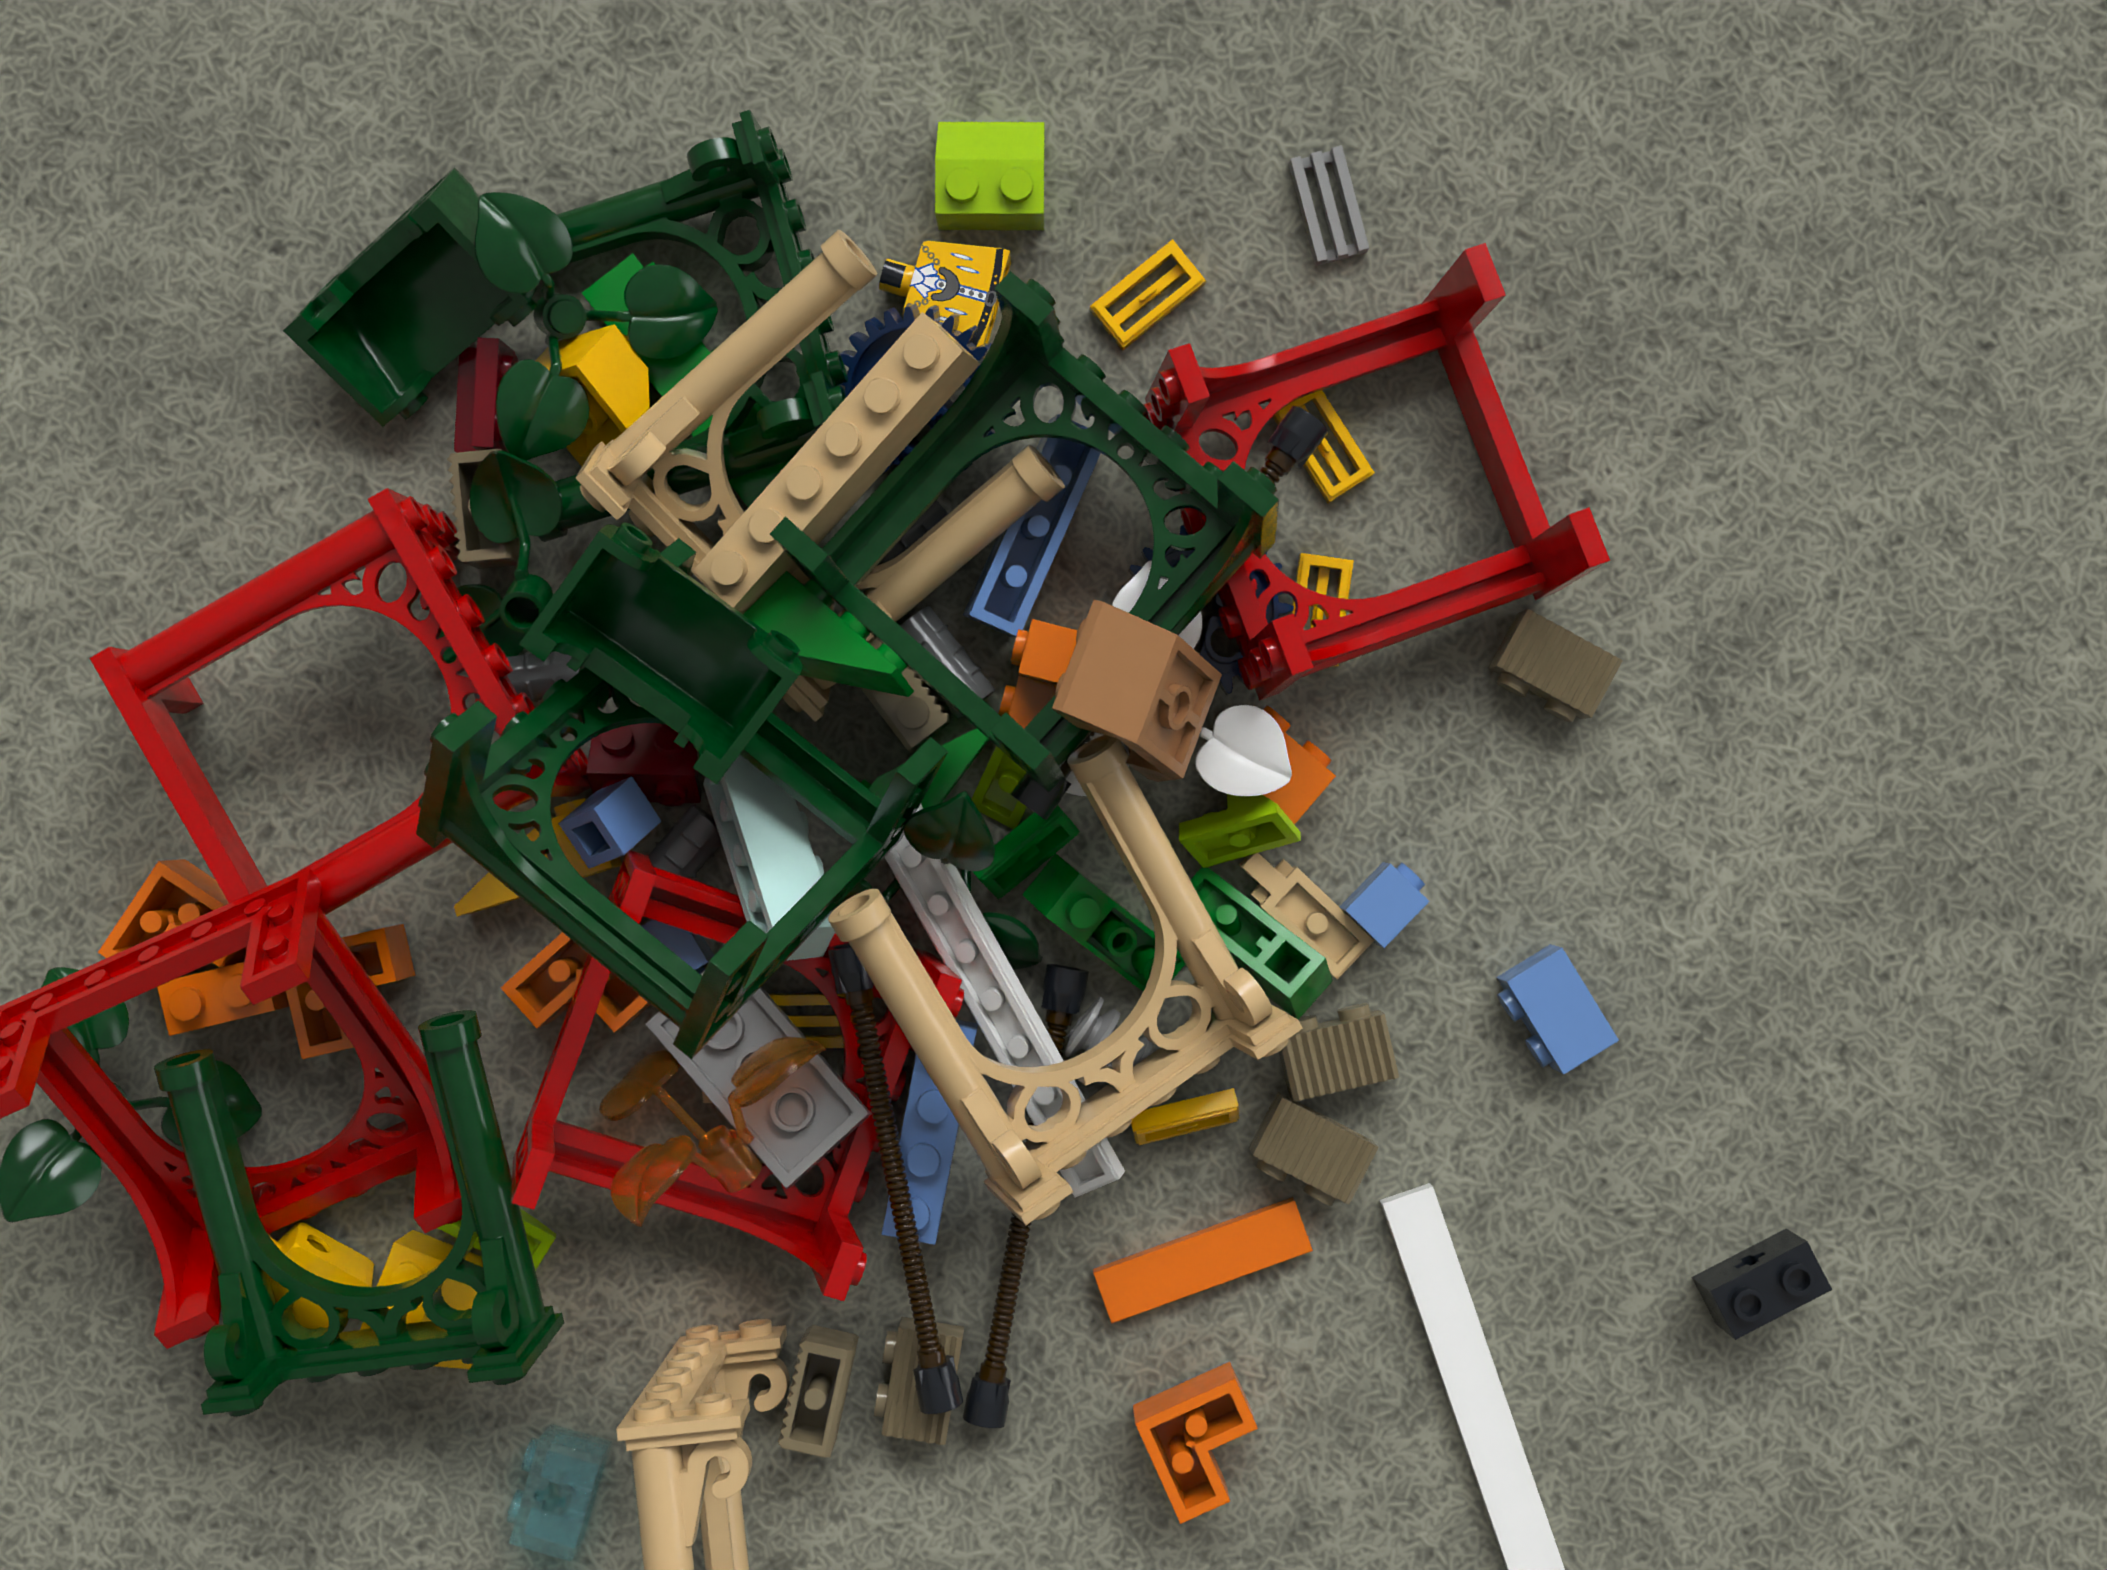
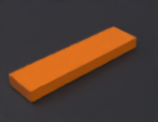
[1093,1197,1313,1324]

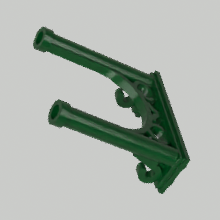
[538,110,848,542]
[154,1010,565,1417]

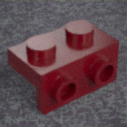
[454,337,518,453]
[586,723,702,806]

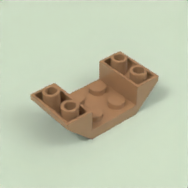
[1052,599,1222,782]

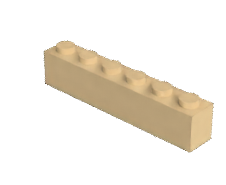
[693,312,981,612]

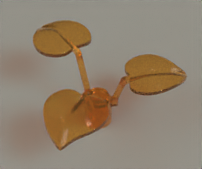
[599,1037,826,1227]

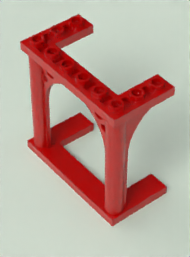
[1143,243,1610,701]
[90,488,591,915]
[511,850,964,1301]
[0,867,462,1349]

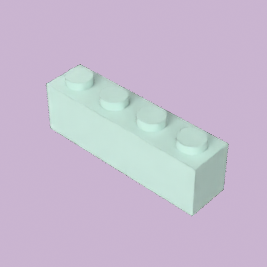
[703,755,835,961]

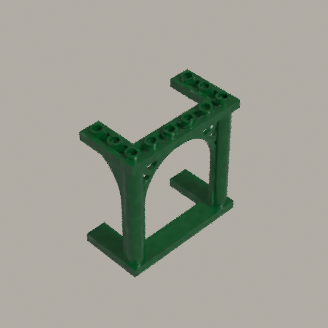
[770,271,1279,793]
[416,538,948,1060]

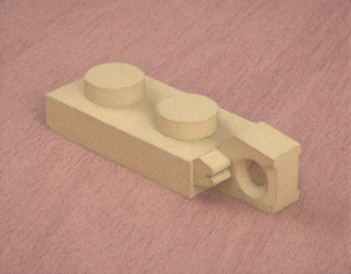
[1239,853,1374,980]

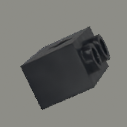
[1692,1229,1832,1340]

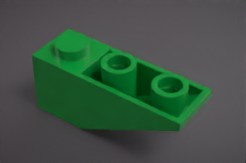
[743,571,914,697]
[1022,853,1185,991]

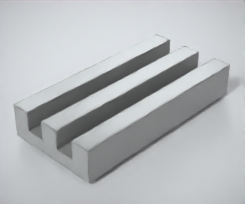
[1288,145,1369,266]

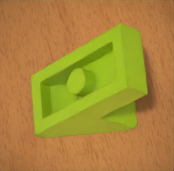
[971,746,1027,829]
[1179,794,1301,868]

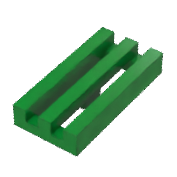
[972,805,1080,900]

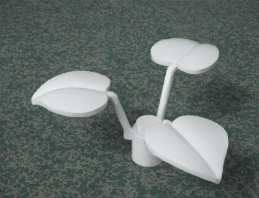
[1066,561,1292,796]

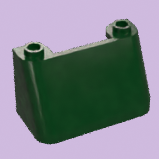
[283,168,537,427]
[519,522,803,784]

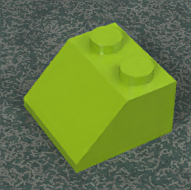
[935,122,1045,230]

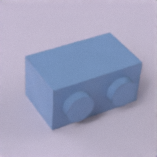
[1496,944,1619,1074]

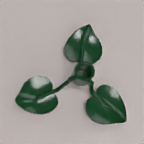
[474,192,718,461]
[439,450,563,664]
[842,791,1043,970]
[0,967,262,1223]

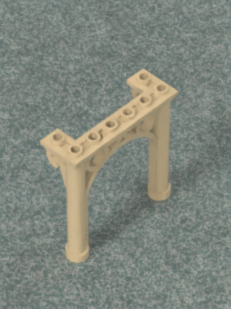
[576,230,1065,722]
[828,735,1303,1225]
[616,1319,790,1570]

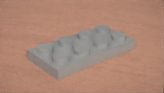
[646,972,872,1189]

